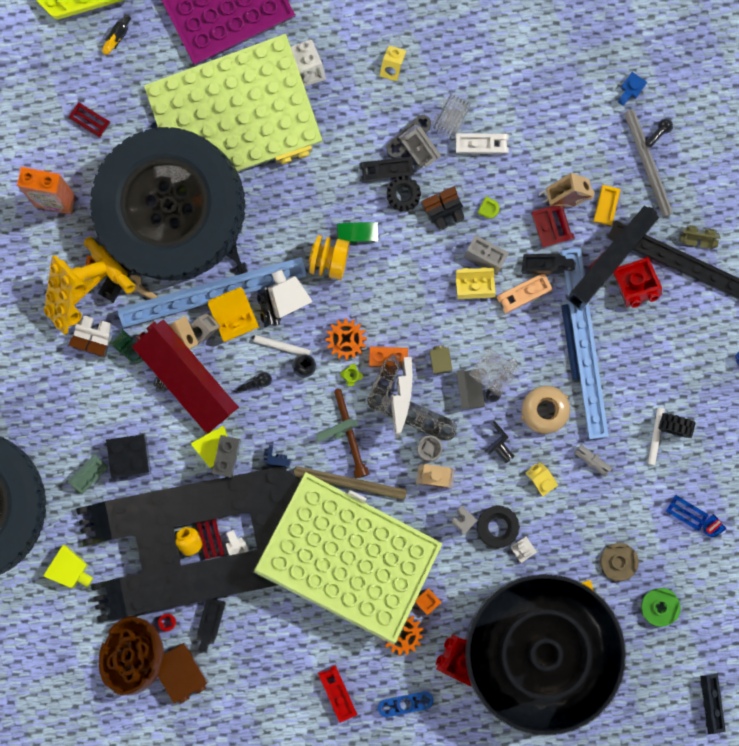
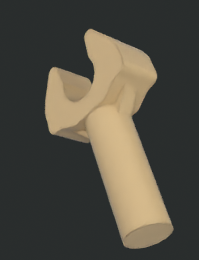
[129,275,158,300]

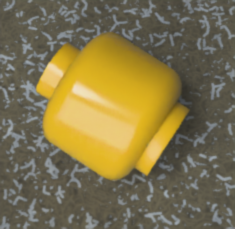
[175,527,202,556]

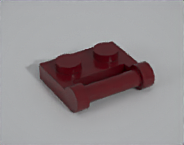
[531,206,575,249]

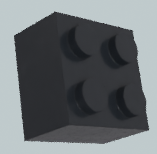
[106,434,152,479]

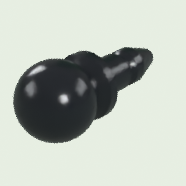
[237,372,272,392]

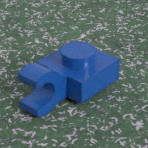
[618,72,647,106]

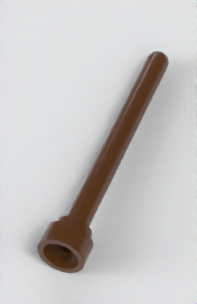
[334,388,370,479]

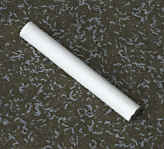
[254,335,311,355]
[648,408,665,465]

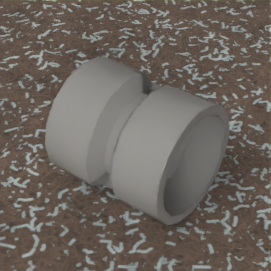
[417,436,443,462]

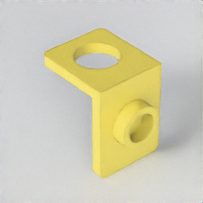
[380,46,406,81]

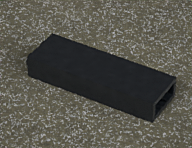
[567,205,659,311]

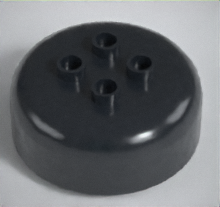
[464,574,626,736]

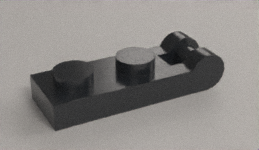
[359,157,414,183]

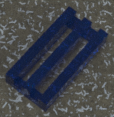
[665,495,709,531]

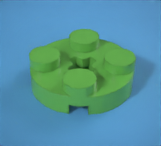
[641,588,681,627]

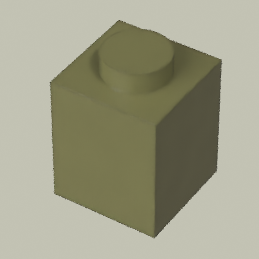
[429,345,453,375]

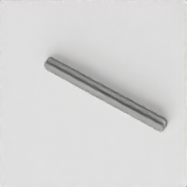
[625,110,673,217]

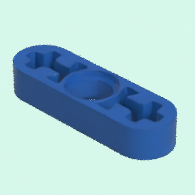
[378,691,434,717]

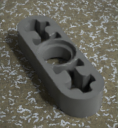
[387,115,431,159]

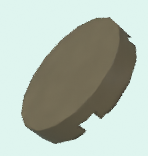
[600,543,639,581]

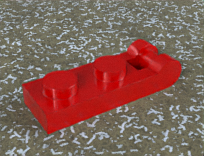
[318,665,358,723]

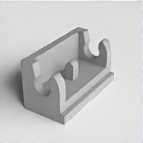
[398,124,441,168]
[464,235,509,275]
[452,506,477,536]

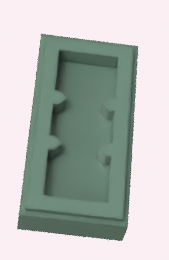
[316,419,358,442]
[67,454,109,495]

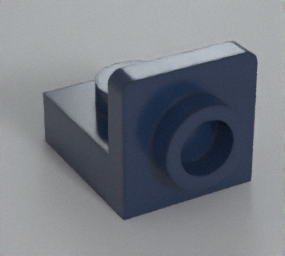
[264,445,291,468]

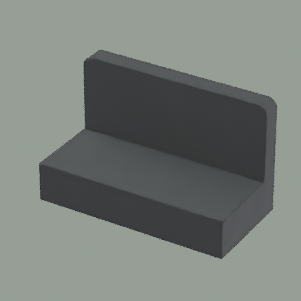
[456,369,485,410]

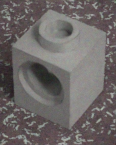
[190,312,220,345]

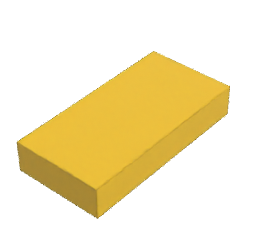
[593,185,621,226]

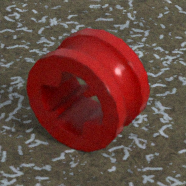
[158,614,176,631]

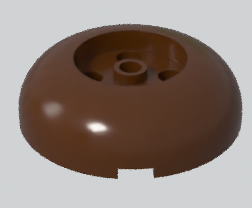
[99,617,164,696]

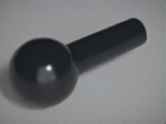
[645,118,673,148]

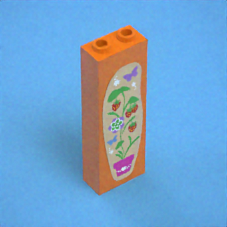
[17,166,76,215]

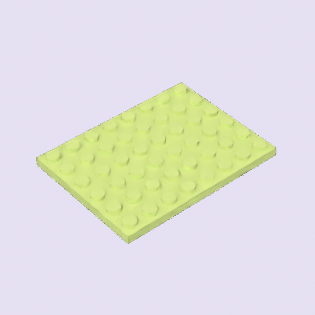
[144,34,323,192]
[254,472,443,645]

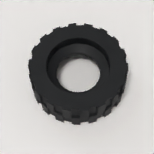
[477,506,520,548]

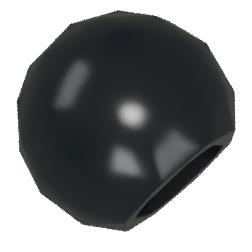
[292,354,316,378]

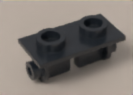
[98,263,133,303]
[257,287,281,328]

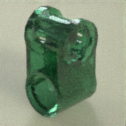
[109,329,143,364]

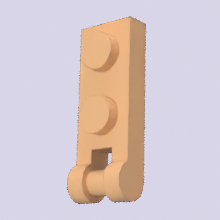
[496,274,553,314]

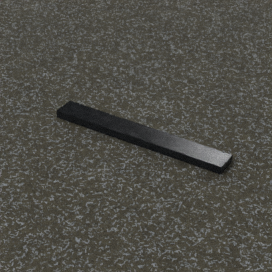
[607,220,739,300]

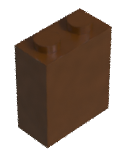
[158,642,209,704]

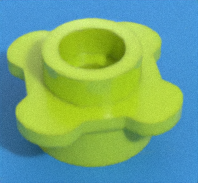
[340,364,363,387]

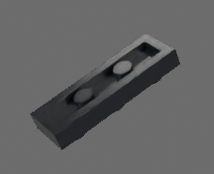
[700,673,726,735]

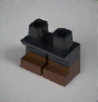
[421,186,464,231]

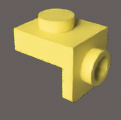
[526,462,558,496]

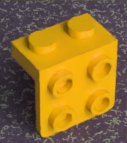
[207,287,259,342]

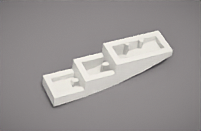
[391,357,413,438]

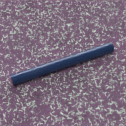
[561,304,580,381]

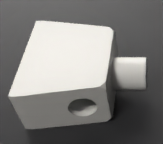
[268,269,312,318]

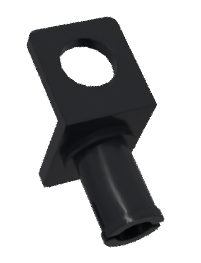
[485,420,515,464]

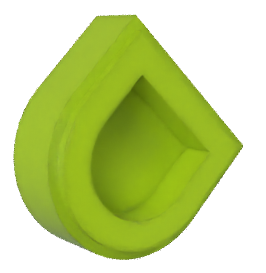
[477,196,500,219]

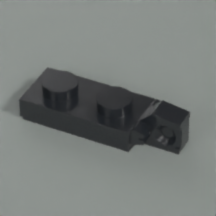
[521,253,576,274]
[197,599,226,653]

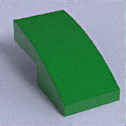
[337,222,378,243]

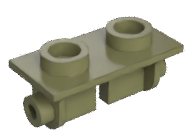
[679,225,721,249]

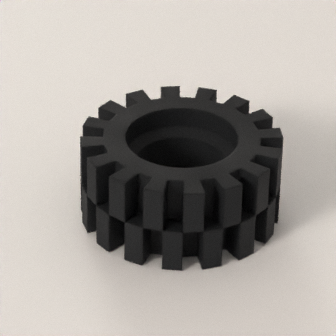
[387,176,421,212]
[658,413,696,438]

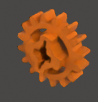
[325,318,367,361]
[382,615,424,655]

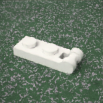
[456,133,509,155]

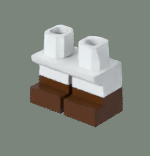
[69,315,111,358]

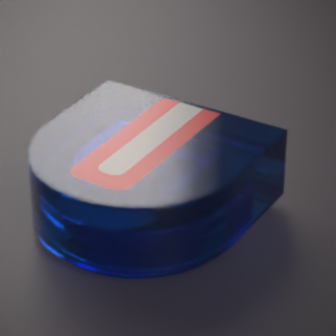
[702,514,727,537]

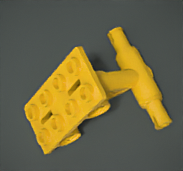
[44,237,136,335]

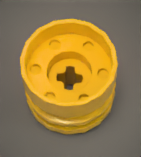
[309,234,350,280]

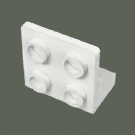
[291,40,326,87]

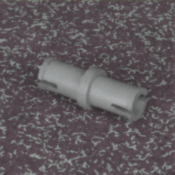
[574,444,612,477]

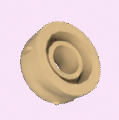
[521,386,570,434]

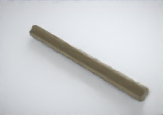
[294,466,407,500]

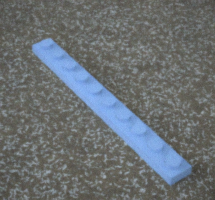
[561,248,609,440]
[117,257,307,328]

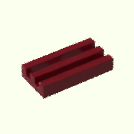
[68,102,111,138]
[197,519,225,559]

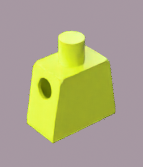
[191,426,228,469]
[43,544,94,588]

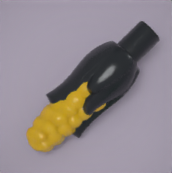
[102,14,132,55]

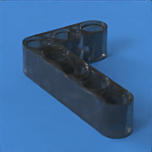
[367,354,457,441]

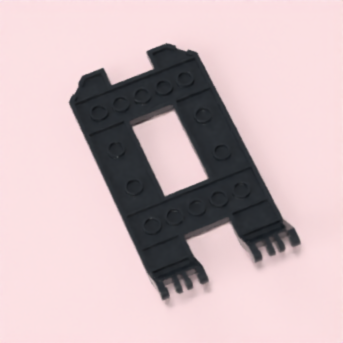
[76,466,301,622]

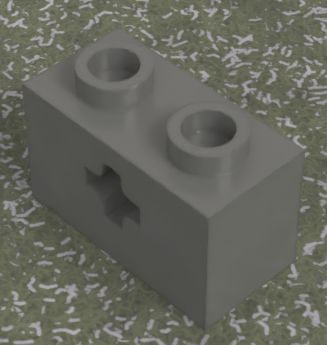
[212,435,241,478]

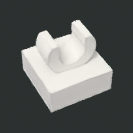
[510,537,537,563]

